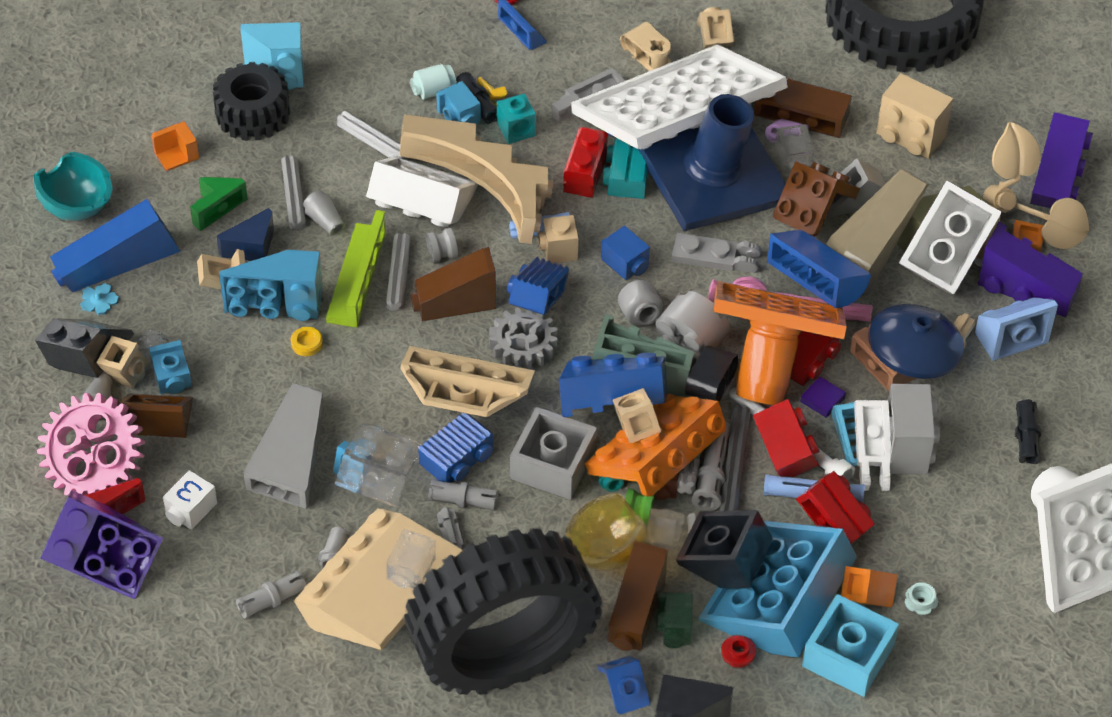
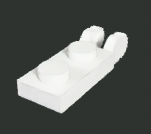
[854,400,892,491]

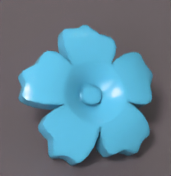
[80,283,119,315]

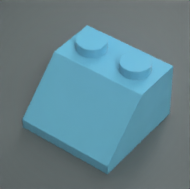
[241,22,304,90]

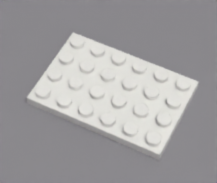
[571,44,787,149]

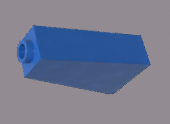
[50,199,181,292]

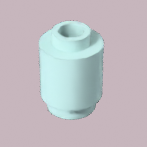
[410,64,456,100]

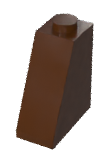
[411,247,496,321]
[608,541,668,651]

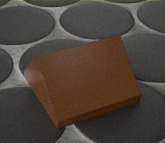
[117,393,193,438]

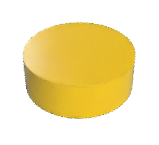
[291,327,323,356]

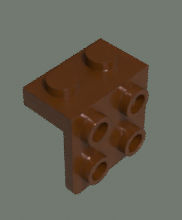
[773,161,860,237]

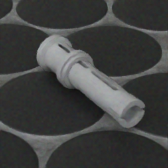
[691,421,731,511]

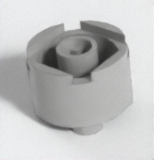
[656,291,730,366]

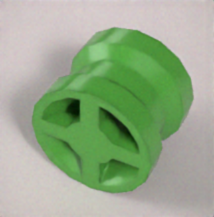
[622,488,655,525]

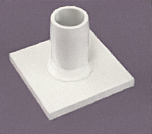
[1031,464,1112,613]

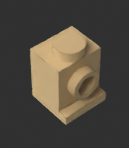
[96,336,148,388]

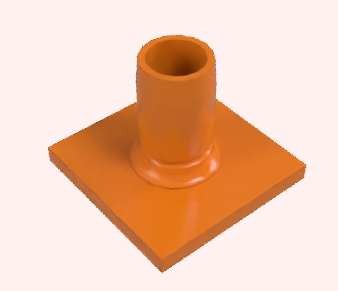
[713,281,847,405]

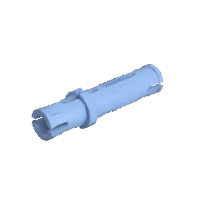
[764,474,865,502]

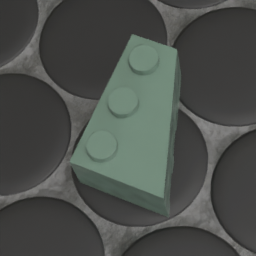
[592,313,694,397]

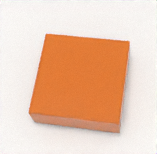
[1012,220,1044,252]

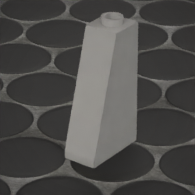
[244,383,324,509]

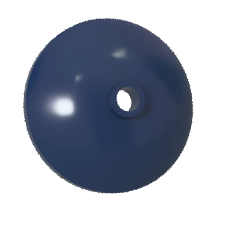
[868,304,964,379]

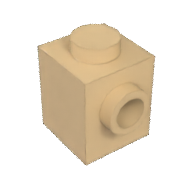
[537,215,579,263]

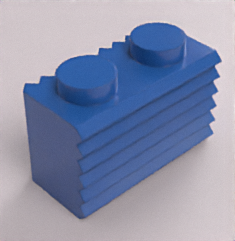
[507,257,569,315]
[418,412,493,483]

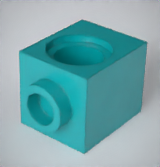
[497,93,536,144]

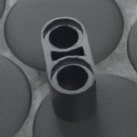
[685,346,739,402]

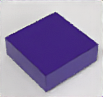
[800,377,846,418]

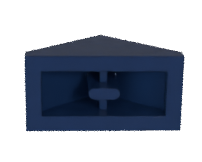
[217,208,274,261]

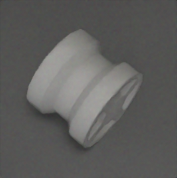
[426,228,458,263]

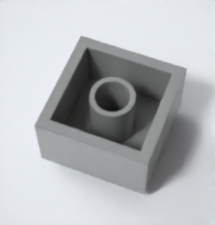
[888,384,940,474]
[510,407,597,500]

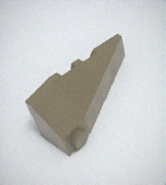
[826,169,929,294]

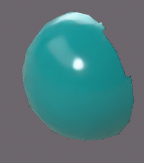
[33,152,113,221]

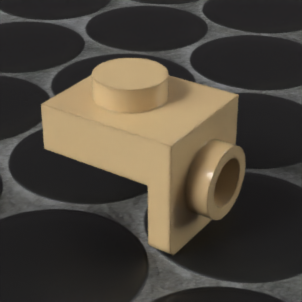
[197,249,245,290]

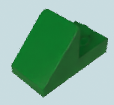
[190,177,248,231]

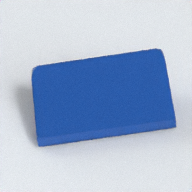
[498,0,547,50]

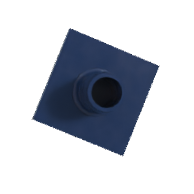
[638,94,786,231]

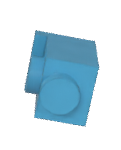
[436,81,481,125]
[149,340,192,394]

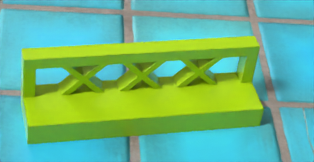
[326,210,386,328]

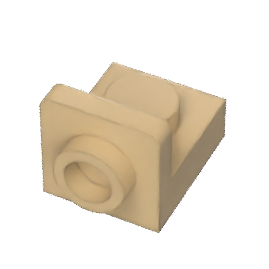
[697,7,734,49]

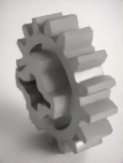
[489,307,558,370]

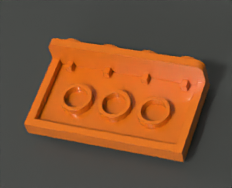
[584,394,726,497]

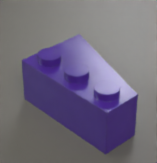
[1030,112,1093,209]
[978,221,1083,317]

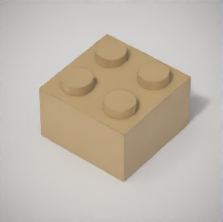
[877,73,953,159]

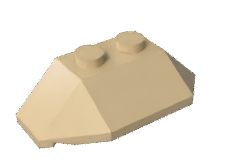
[401,346,535,417]

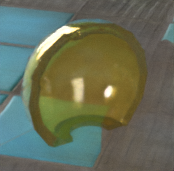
[565,493,648,571]

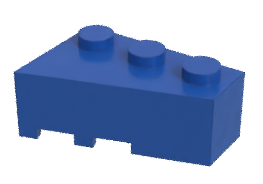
[559,353,668,417]

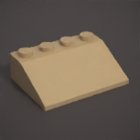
[294,508,463,650]

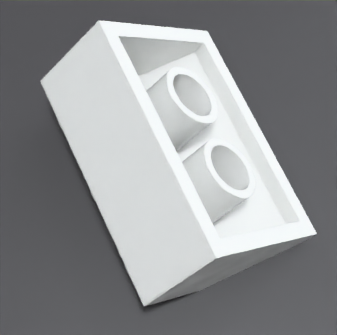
[366,156,478,227]
[899,181,1002,295]

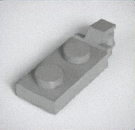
[551,68,626,123]

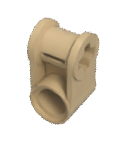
[620,22,671,71]

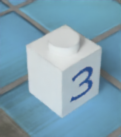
[163,471,217,530]

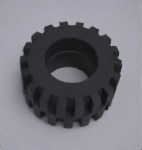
[213,62,290,141]

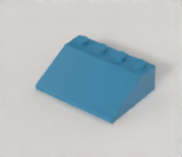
[698,521,857,658]

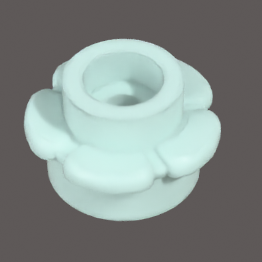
[904,583,938,615]

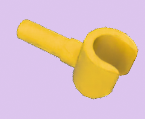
[477,77,507,106]

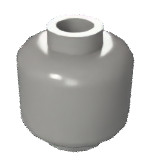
[617,280,663,327]

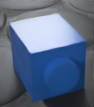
[601,226,650,280]

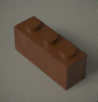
[754,78,852,138]

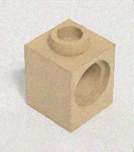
[613,388,661,444]

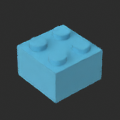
[802,594,899,697]

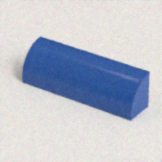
[767,229,871,308]

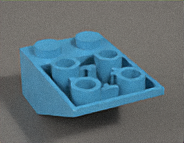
[219,250,323,321]

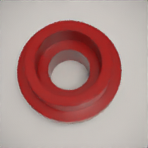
[721,635,756,667]

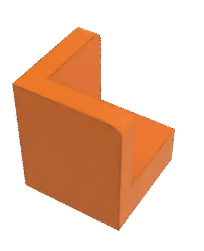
[151,121,199,171]
[841,566,898,608]

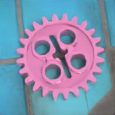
[37,393,145,496]

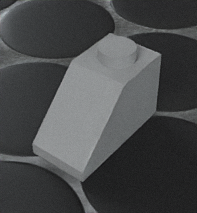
[825,158,886,219]

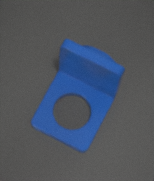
[597,656,650,714]

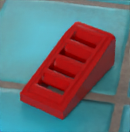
[85,478,145,515]

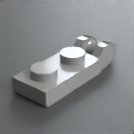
[671,233,762,273]

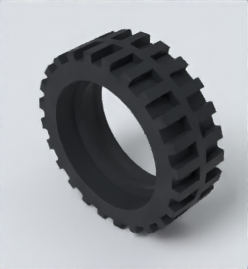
[825,0,984,72]
[404,529,603,695]

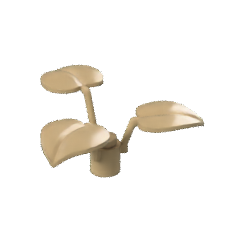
[975,122,1089,259]

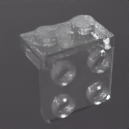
[335,424,421,508]

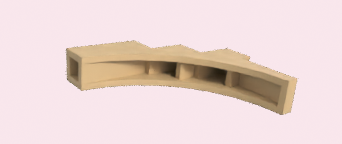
[399,114,553,244]

